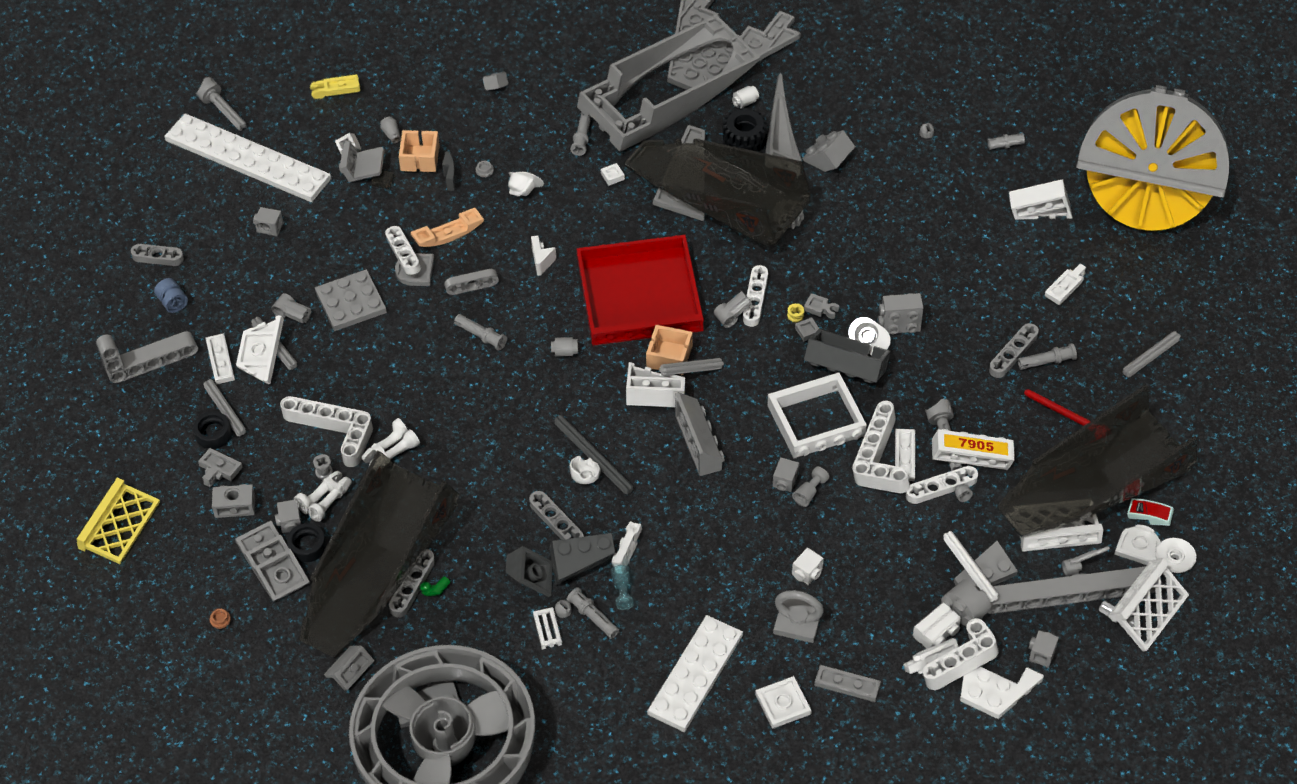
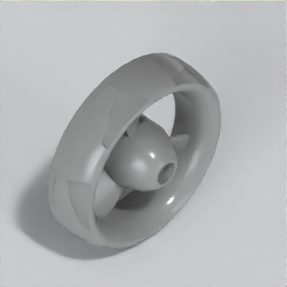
[349,645,535,784]

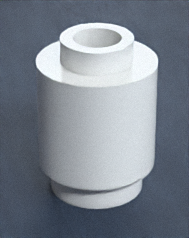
[732,86,759,109]

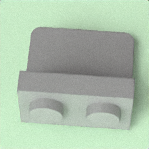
[339,141,385,182]

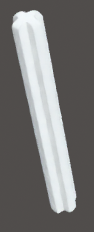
[943,531,998,602]

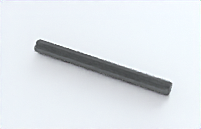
[554,415,633,495]

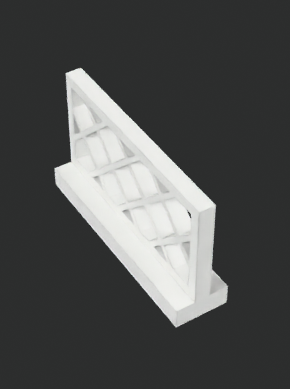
[1012,500,1103,552]
[1108,558,1189,651]

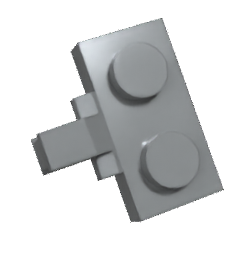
[198,448,243,487]

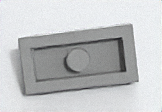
[324,646,374,690]

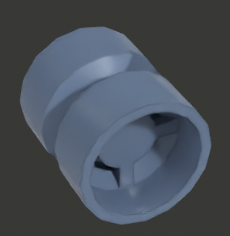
[154,278,188,313]

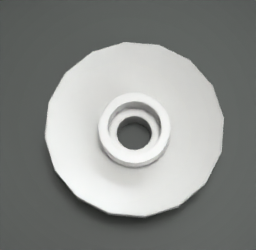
[1155,538,1196,573]

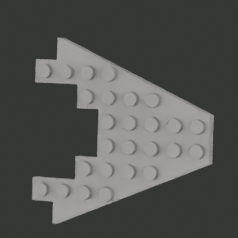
[667,0,800,90]

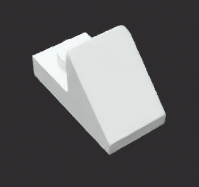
[531,236,556,276]

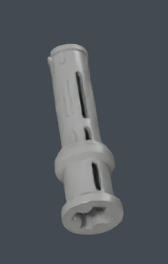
[570,112,592,156]
[454,314,507,350]
[1018,343,1077,370]
[567,587,619,639]

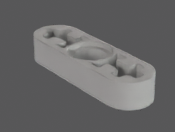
[131,244,184,266]
[444,269,499,295]

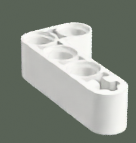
[923,618,998,690]

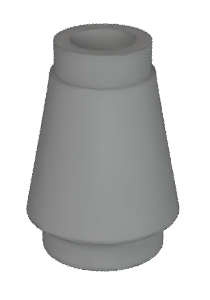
[380,117,401,143]

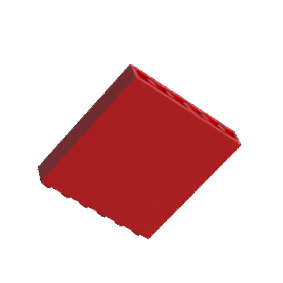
[576,235,703,346]

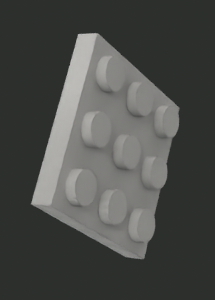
[315,269,387,331]

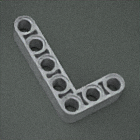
[96,331,198,383]

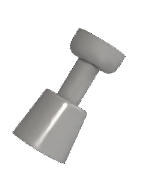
[792,467,829,507]

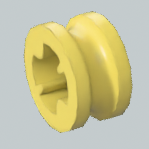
[787,303,804,322]

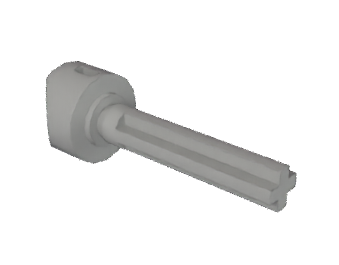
[195,77,247,131]
[925,399,962,471]

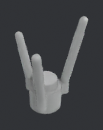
[1062,546,1110,576]

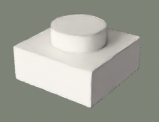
[601,163,625,186]

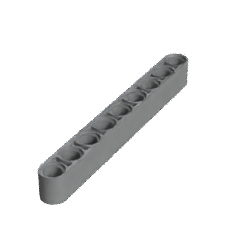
[988,566,1163,614]

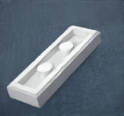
[206,333,235,384]
[895,429,915,481]

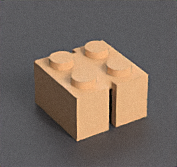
[399,130,440,172]
[646,325,693,375]

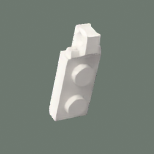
[1045,264,1086,305]
[612,521,642,575]
[903,638,958,674]

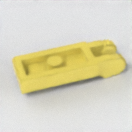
[310,74,360,99]

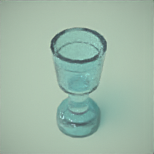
[610,565,634,610]

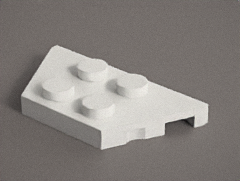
[236,316,284,384]

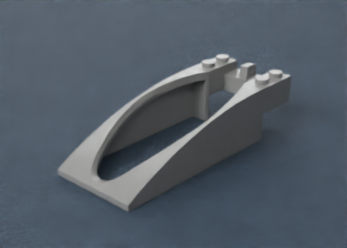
[577,14,760,152]

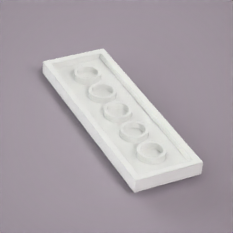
[647,615,743,732]

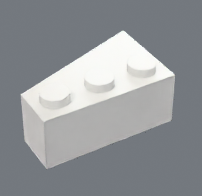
[1009,179,1072,219]
[626,362,685,407]

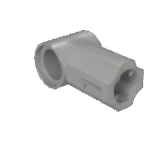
[714,291,752,328]
[271,293,311,323]

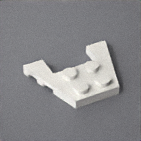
[960,656,1044,719]

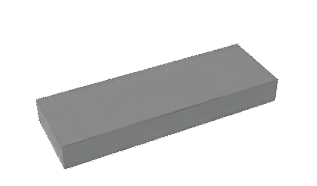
[814,665,881,702]

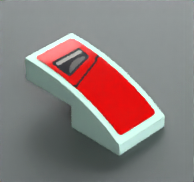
[1127,498,1174,526]

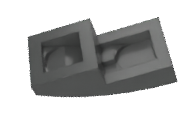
[442,151,455,191]

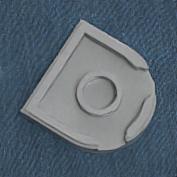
[395,253,434,286]

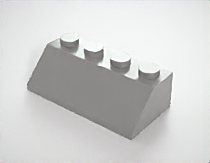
[675,392,725,476]

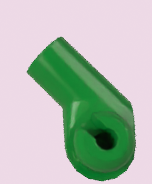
[420,576,450,596]

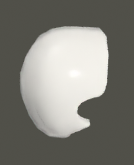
[570,456,600,484]

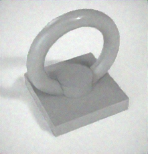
[773,590,823,643]

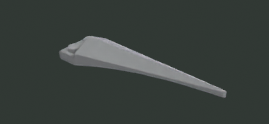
[765,73,801,177]

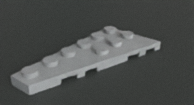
[653,125,705,221]

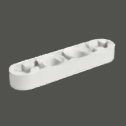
[385,226,421,275]
[743,265,768,327]
[906,466,978,504]

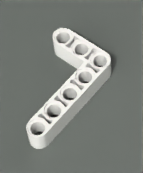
[280,396,373,467]
[852,401,910,493]

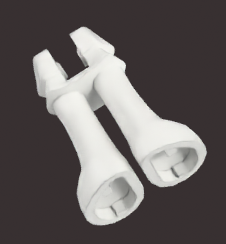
[361,418,420,470]
[294,471,352,522]

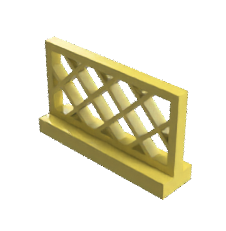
[77,478,160,564]

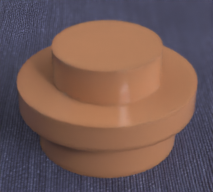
[210,609,231,629]

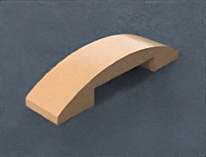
[411,208,484,247]

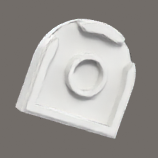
[1114,525,1161,565]

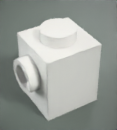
[792,548,824,585]

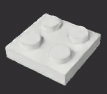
[755,676,811,729]

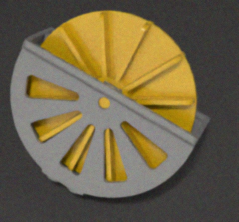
[1076,85,1229,230]

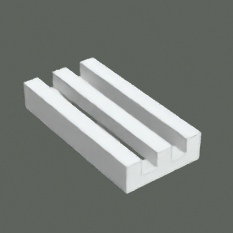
[533,607,562,649]

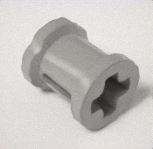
[313,454,333,480]

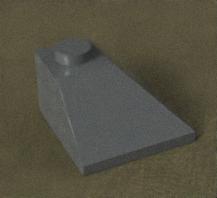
[506,546,553,597]

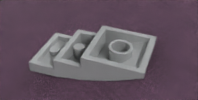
[235,521,310,602]

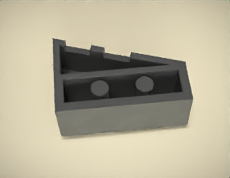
[549,533,615,586]

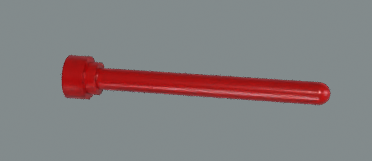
[1024,389,1109,440]

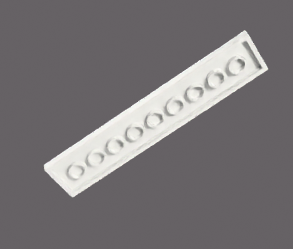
[165,114,331,202]

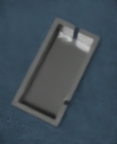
[804,329,891,383]

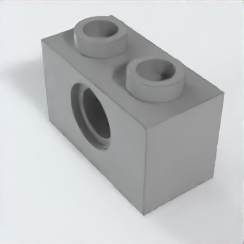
[212,484,255,518]

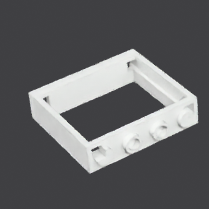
[768,373,867,458]

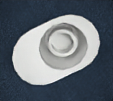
[508,172,544,196]
[849,317,890,355]

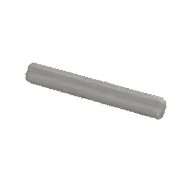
[251,317,297,370]
[1122,331,1181,377]
[659,358,724,376]
[204,379,246,437]

